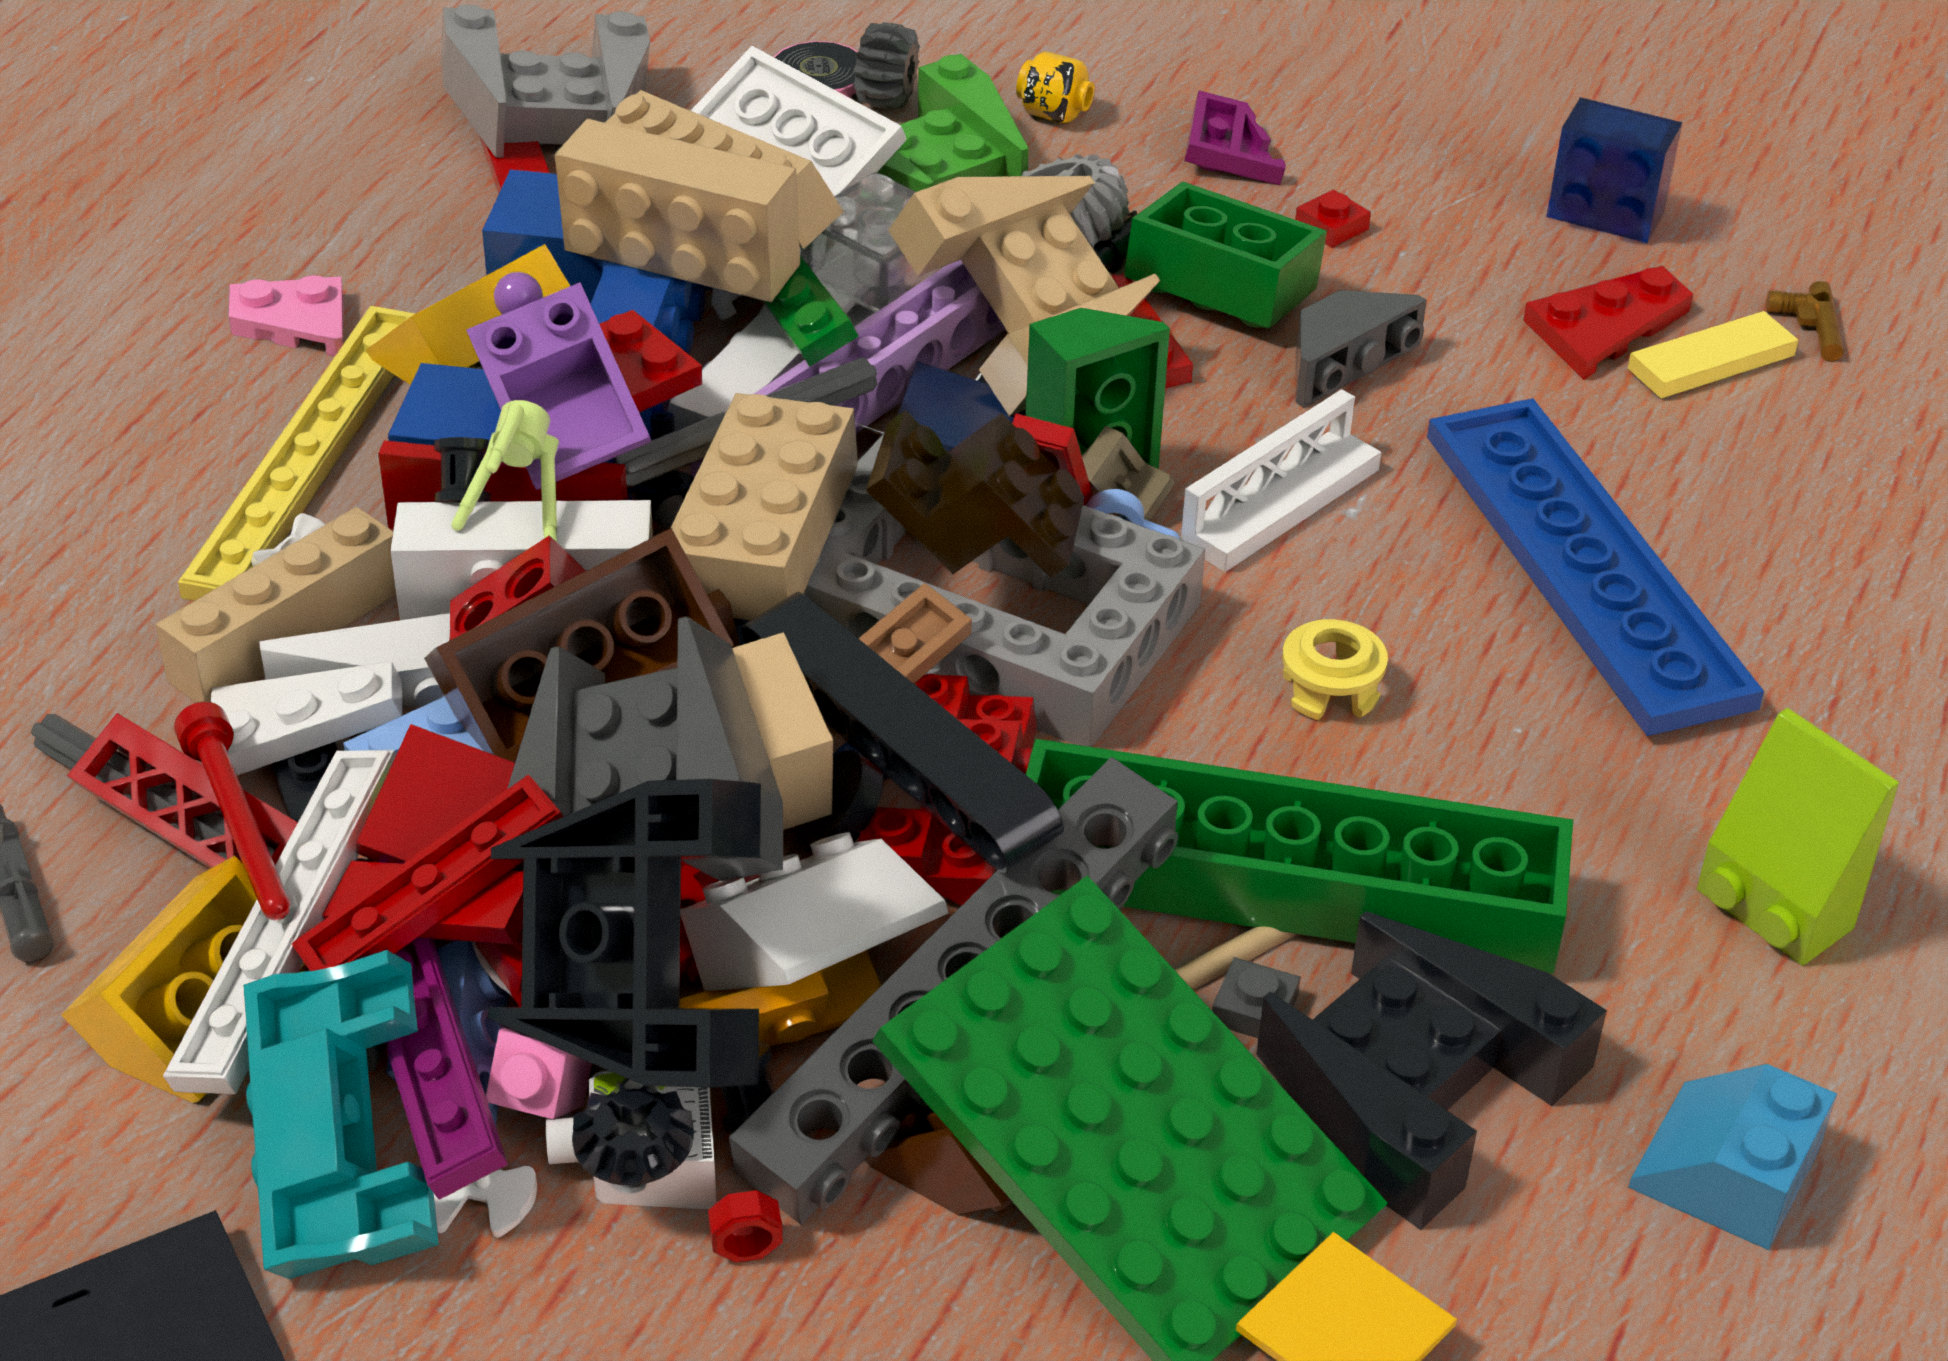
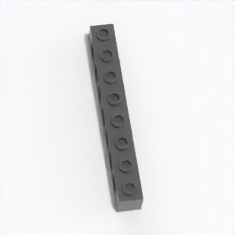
[729,757,1178,1225]

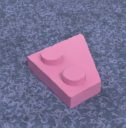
[229,275,345,357]

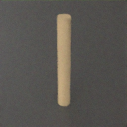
[1174,926,1299,990]

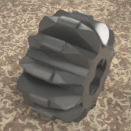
[854,22,920,109]

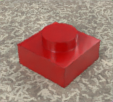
[1295,189,1371,248]

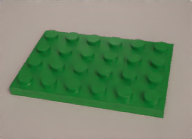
[872,875,1388,1361]

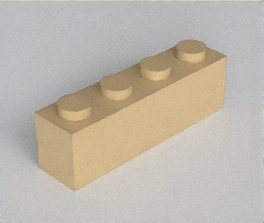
[155,507,396,703]

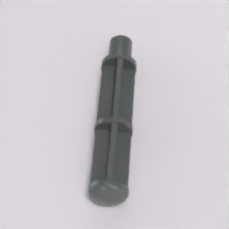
[0,804,54,962]

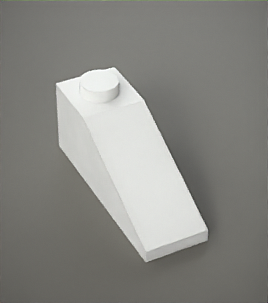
[259,613,450,707]

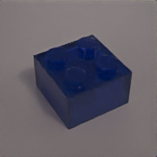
[1546,97,1683,243]

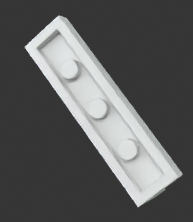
[1181,389,1381,572]

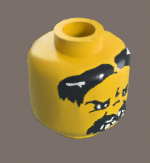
[1016,51,1095,124]

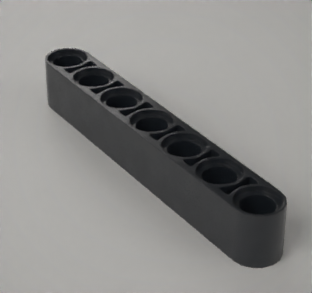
[741,592,1064,873]

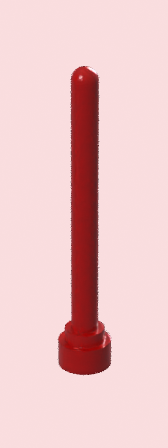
[174,702,291,921]

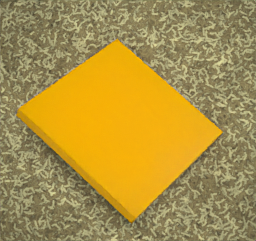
[1236,1232,1457,1361]

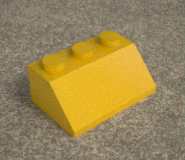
[366,244,570,385]
[61,856,310,1103]

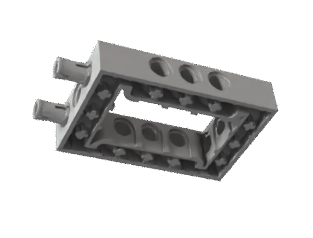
[804,434,1206,747]

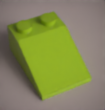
[1696,708,1899,966]

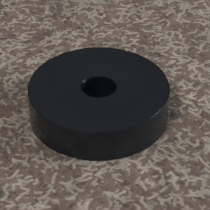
[795,750,883,850]

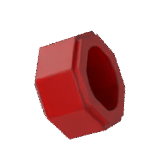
[708,1190,783,1263]

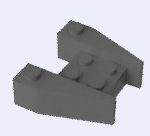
[507,617,783,881]

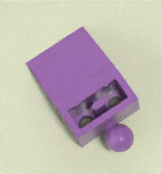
[466,272,651,490]

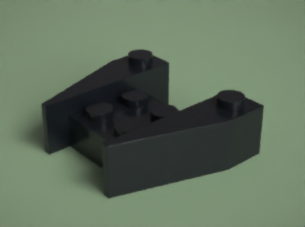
[488,779,761,1088]
[1256,911,1607,1230]

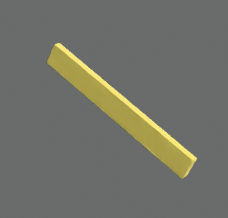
[178,306,416,601]

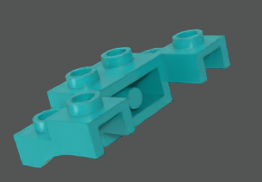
[243,950,439,1279]

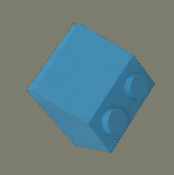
[1628,1064,1837,1250]

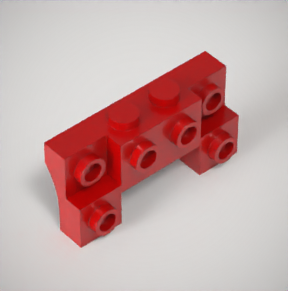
[858,674,1037,906]

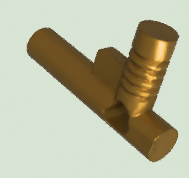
[1766,281,1844,362]

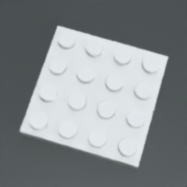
[691,46,907,209]

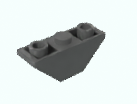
[1296,290,1427,408]

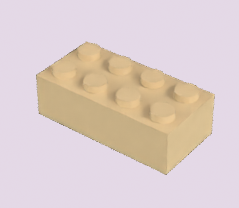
[555,119,800,302]
[671,393,858,620]

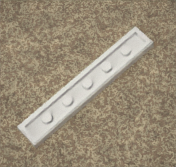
[163,750,396,1094]

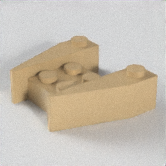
[888,176,1160,416]

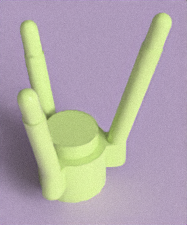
[451,400,559,542]

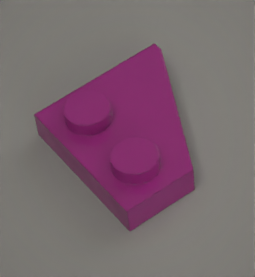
[1184,90,1286,185]

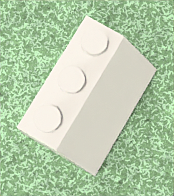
[680,832,949,991]

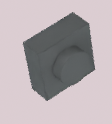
[1212,957,1301,1038]

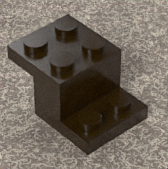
[866,410,1085,578]

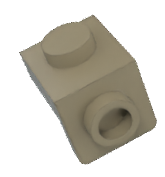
[1082,426,1174,521]

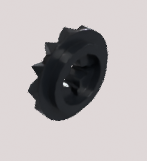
[572,1080,694,1185]

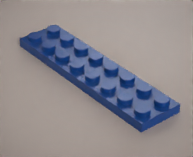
[1427,398,1764,736]

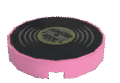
[774,41,858,99]

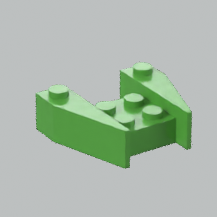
[849,53,1029,222]

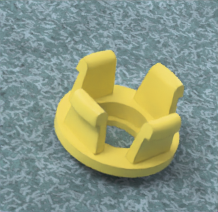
[1282,619,1388,720]

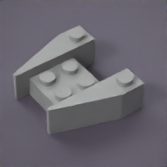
[440,4,650,158]

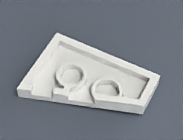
[211,661,402,775]

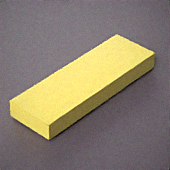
[1628,311,1798,399]

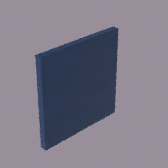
[898,361,1021,452]

